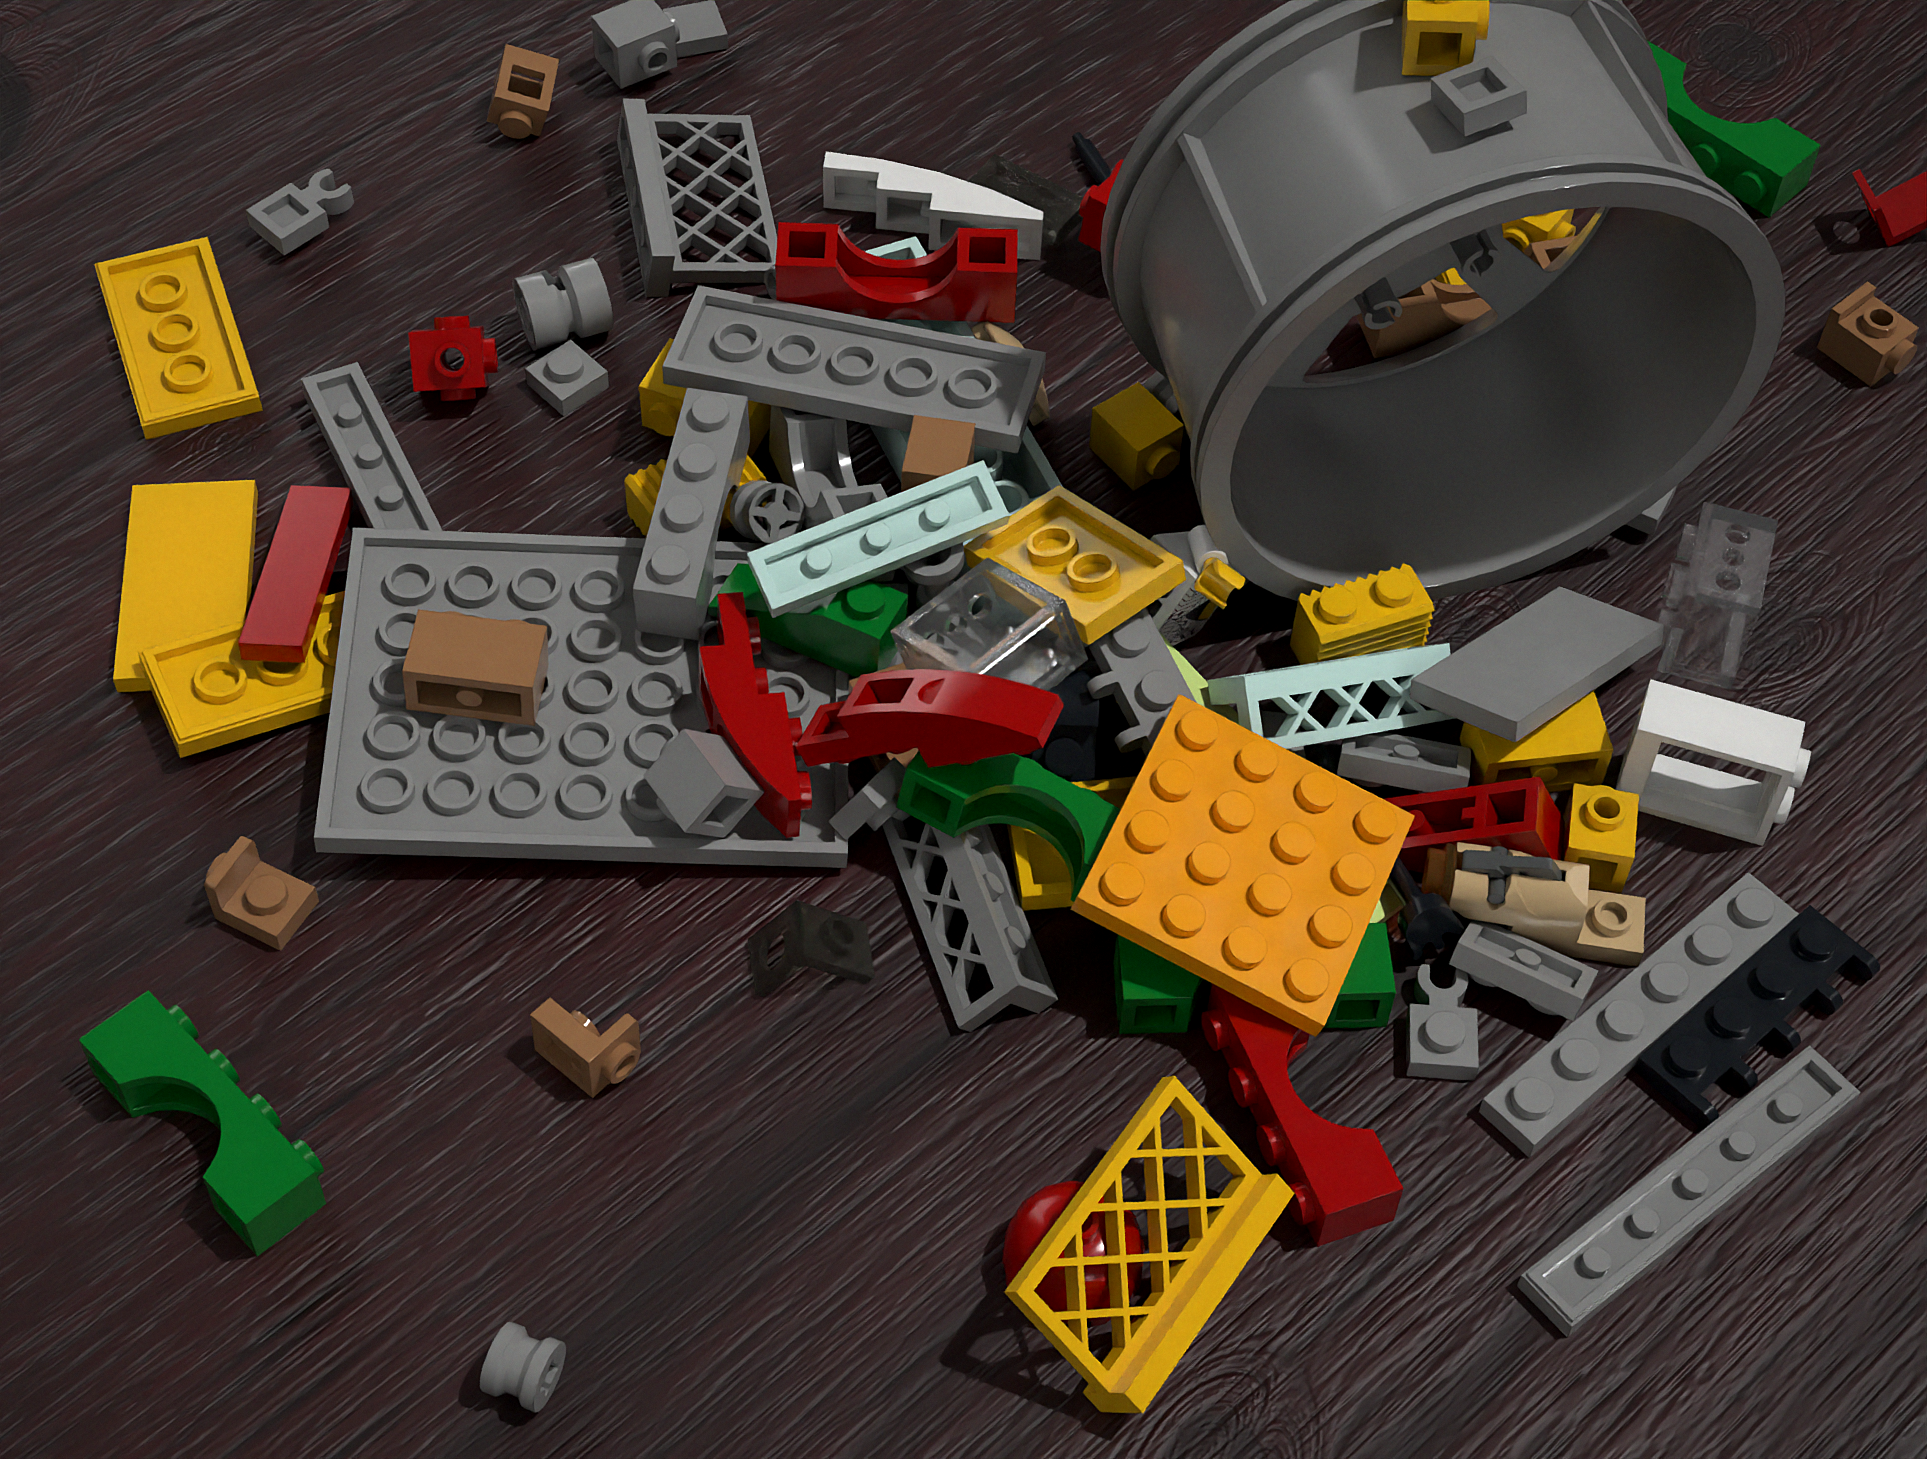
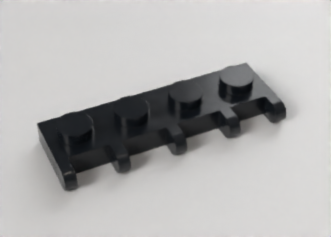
[1634,905,1880,1129]

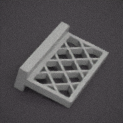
[617,98,777,297]

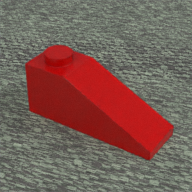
[1384,776,1565,876]

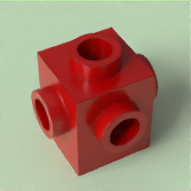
[408,315,498,401]

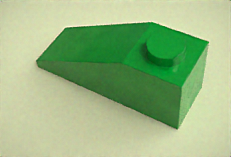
[708,563,908,678]

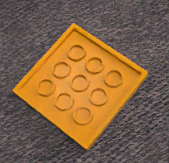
[1070,694,1415,1037]

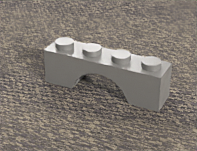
[633,387,750,640]
[769,405,895,582]

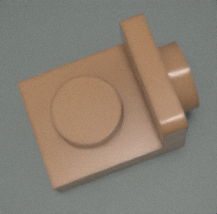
[204,836,319,951]
[530,997,641,1098]

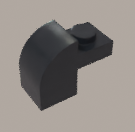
[1031,657,1100,782]

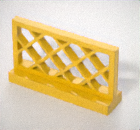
[1004,1076,1295,1413]

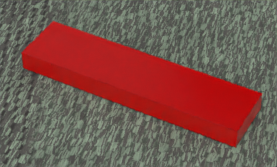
[238,485,354,663]

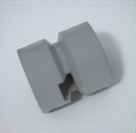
[512,258,614,351]

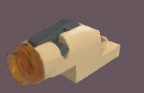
[1421,842,1646,967]

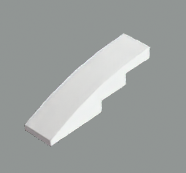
[823,152,1043,260]

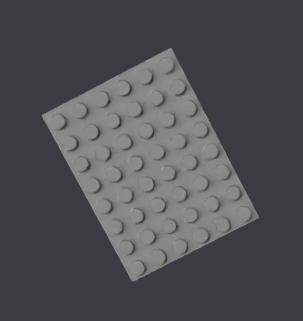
[314,528,849,868]

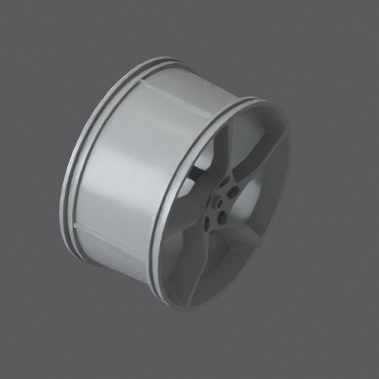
[1100,0,1785,601]

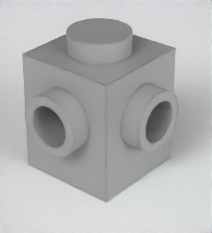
[591,0,680,89]
[643,729,765,838]

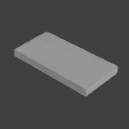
[1410,586,1664,742]

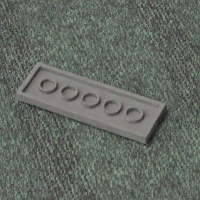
[662,285,1046,454]

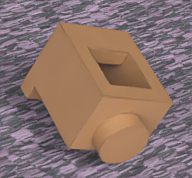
[487,44,559,139]
[1817,281,1919,387]

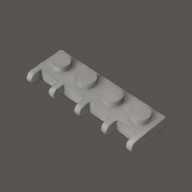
[1062,607,1197,757]

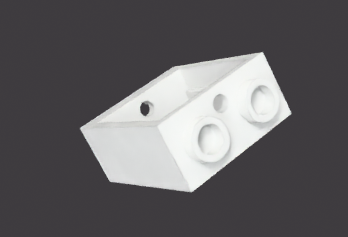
[1615,679,1811,846]

